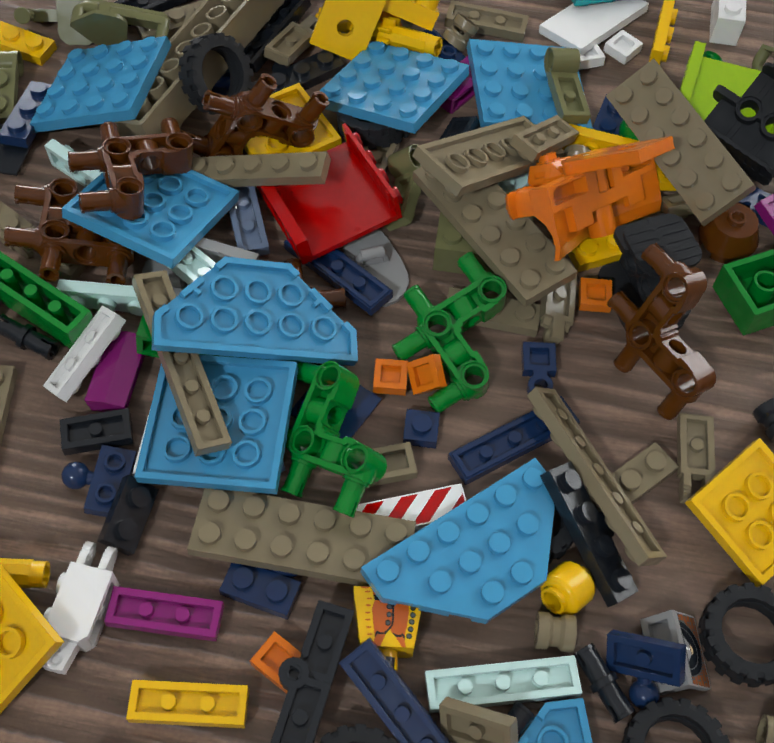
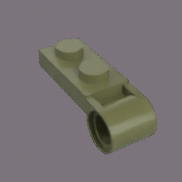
[544,47,591,124]
[0,50,24,124]
[384,144,422,231]

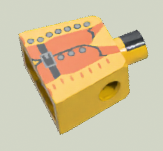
[354,586,421,671]

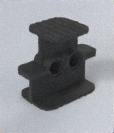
[704,62,774,185]
[598,213,702,331]

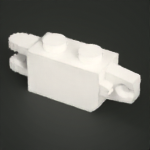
[43,541,120,675]

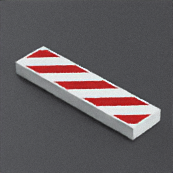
[356,483,466,531]

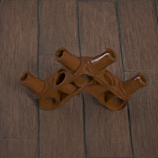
[181,73,330,157]
[68,117,193,220]
[4,178,135,285]
[607,243,716,420]

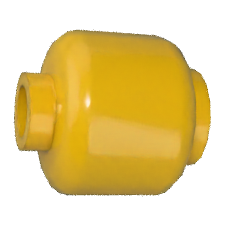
[540,561,595,615]

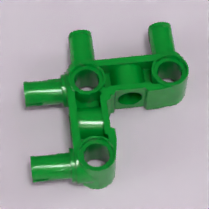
[392,252,507,413]
[281,361,387,518]

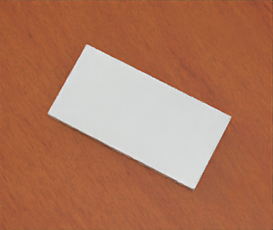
[539,0,649,55]

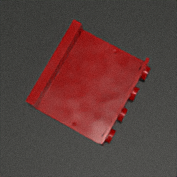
[256,123,403,265]

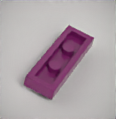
[104,586,224,642]

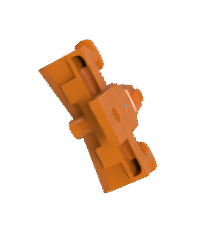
[505,136,675,261]

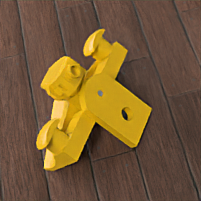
[309,0,440,60]

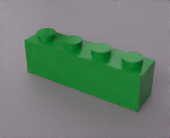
[0,251,93,349]

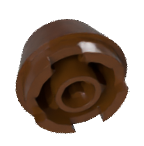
[698,203,759,264]

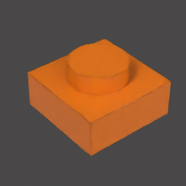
[579,277,612,313]
[406,354,447,395]
[373,358,408,396]

